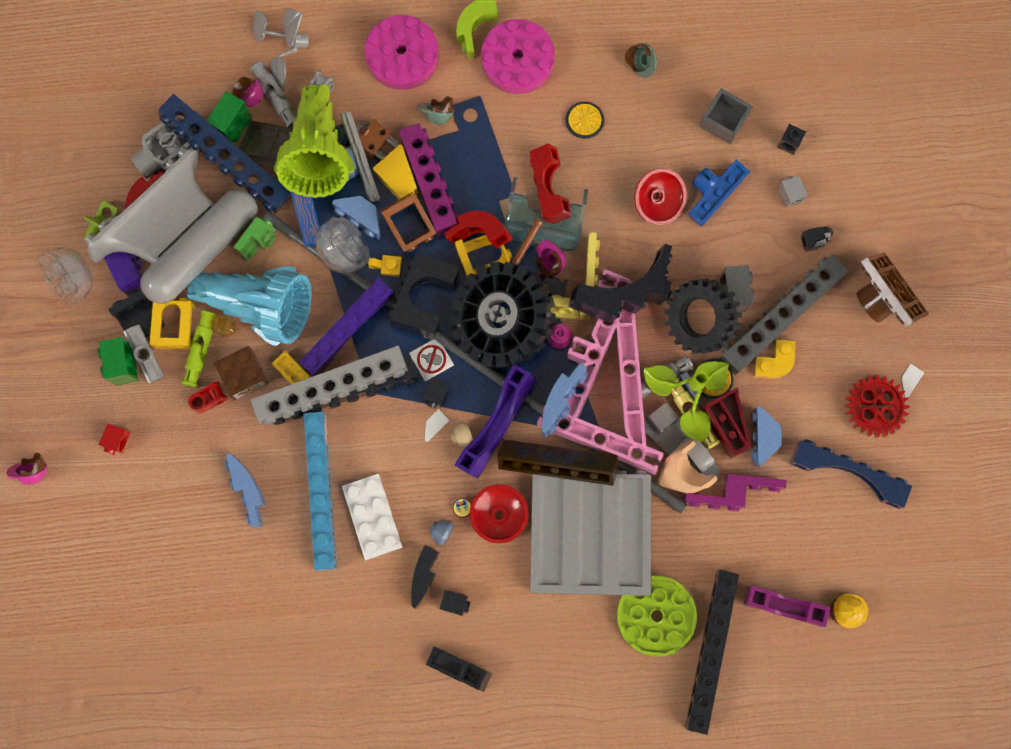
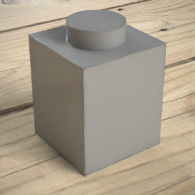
[778,176,808,208]

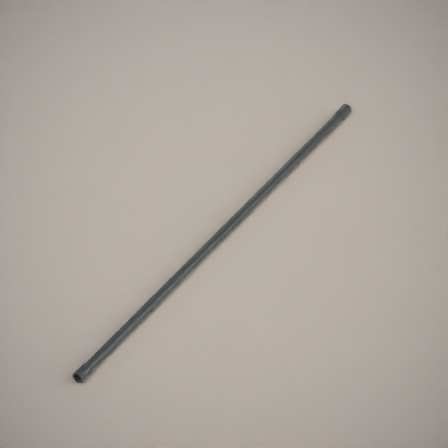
[263,211,687,514]

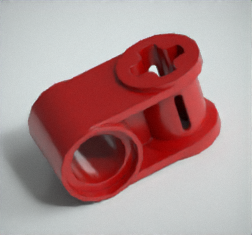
[188,381,228,413]

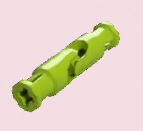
[180,311,217,388]

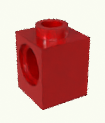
[98,423,131,455]

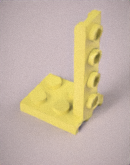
[551,232,600,320]

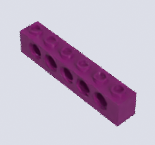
[399,123,459,236]

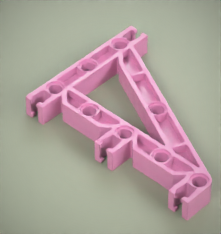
[537,269,664,475]

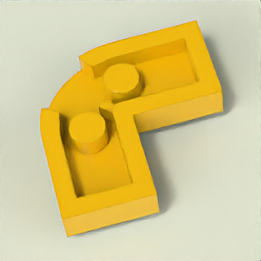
[754,340,796,378]

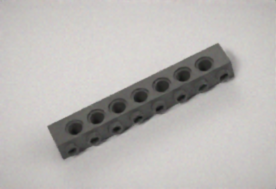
[720,255,848,375]

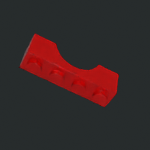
[529,143,572,224]

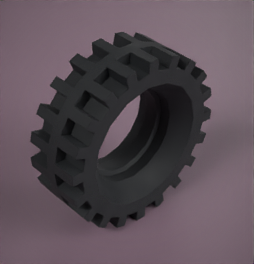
[664,279,742,354]

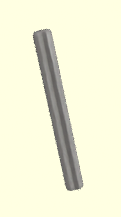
[341,112,380,202]

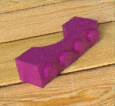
[743,585,830,627]

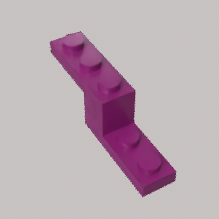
[684,474,787,512]

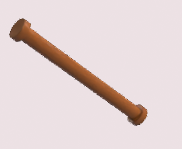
[512,218,544,265]

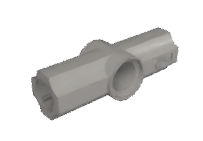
[124,325,165,384]

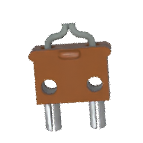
[356,119,400,160]

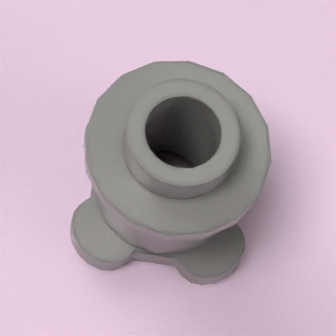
[310,70,334,92]

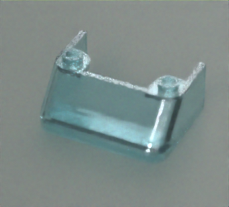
[505,177,588,251]

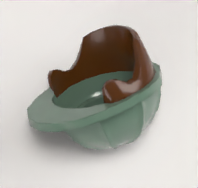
[625,43,657,78]
[418,96,455,125]

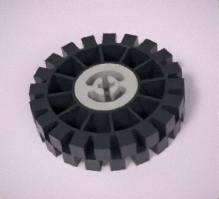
[450,262,556,369]

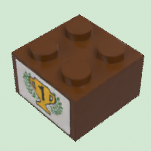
[214,345,269,400]

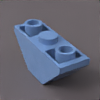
[332,196,381,240]
[751,407,781,467]

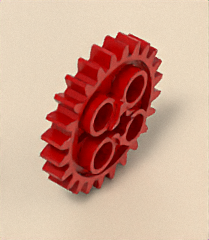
[844,375,910,438]

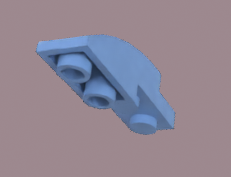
[542,363,587,438]
[224,453,266,529]

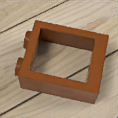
[379,192,436,252]

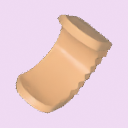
[657,440,718,493]

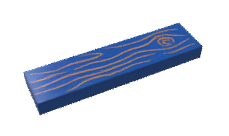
[291,192,324,248]

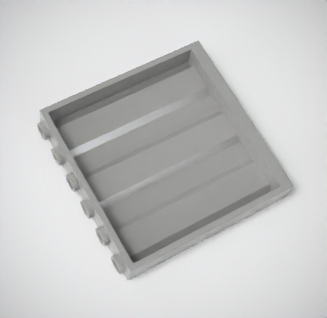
[530,471,651,596]

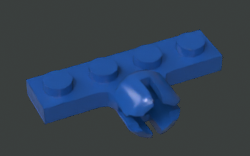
[687,159,750,227]

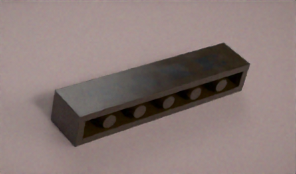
[497,439,618,486]

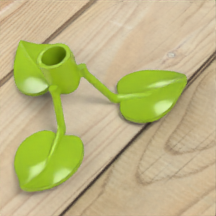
[643,362,729,442]

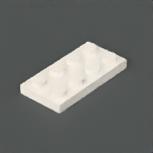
[342,474,403,561]

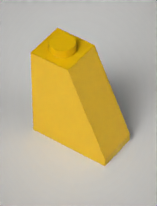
[372,144,418,200]

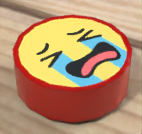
[453,498,471,518]

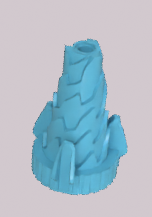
[187,266,312,346]

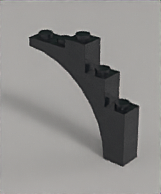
[568,243,672,323]

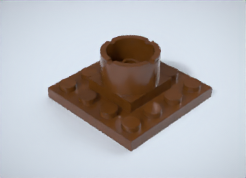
[856,252,929,327]

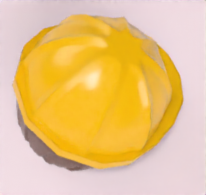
[830,594,868,628]

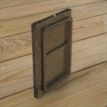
[239,121,293,166]

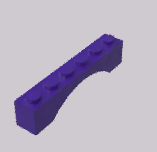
[300,278,396,376]
[455,364,537,478]

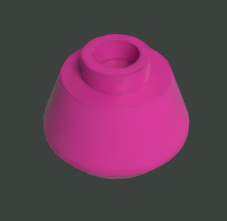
[547,323,573,349]

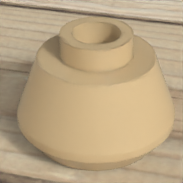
[450,422,473,447]

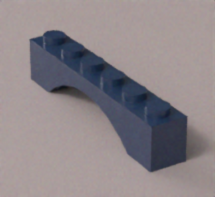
[789,439,912,509]

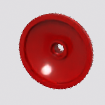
[634,168,687,225]
[469,484,529,544]

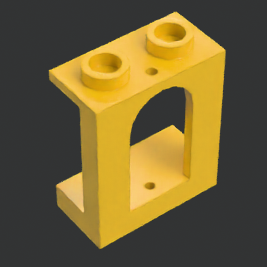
[455,235,513,277]
[150,298,196,350]

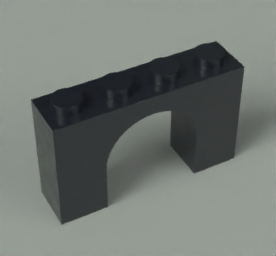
[388,253,459,341]

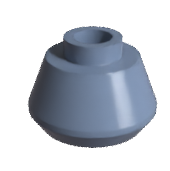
[429,520,454,546]

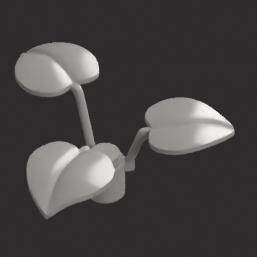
[252,9,309,91]

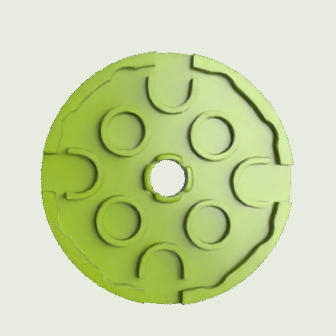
[617,576,697,657]

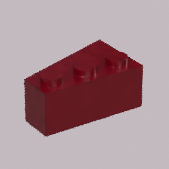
[701,387,751,459]

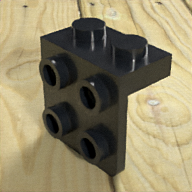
[108,290,165,338]

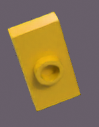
[271,351,311,384]

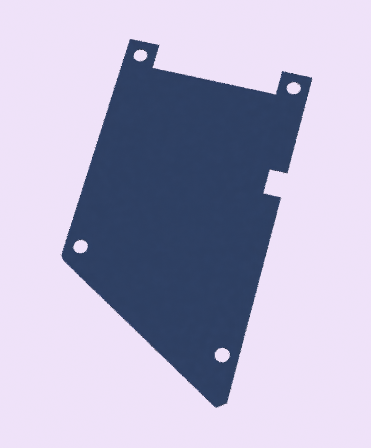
[312,96,599,427]

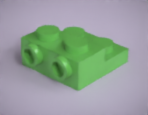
[234,217,276,261]

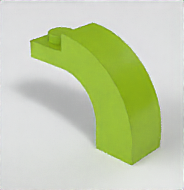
[457,0,498,59]

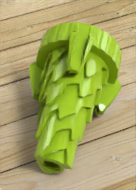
[274,84,355,198]

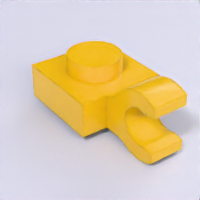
[368,255,402,277]

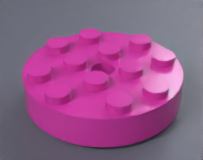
[365,15,439,90]
[481,19,555,94]

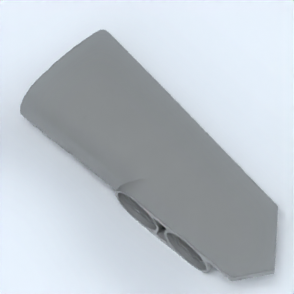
[644,403,720,482]

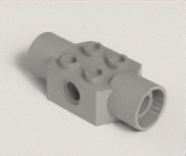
[130,110,204,179]

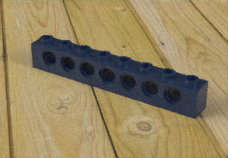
[158,93,291,214]

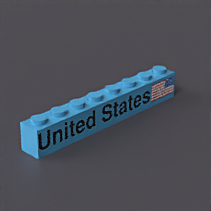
[304,412,338,571]

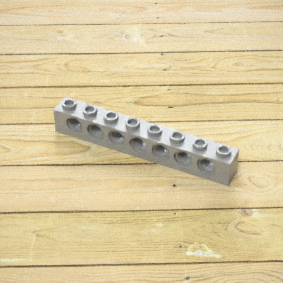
[250,346,408,425]

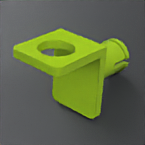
[83,201,119,239]

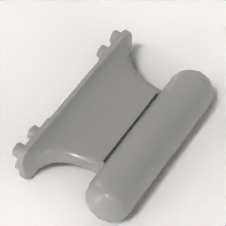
[85,147,258,304]

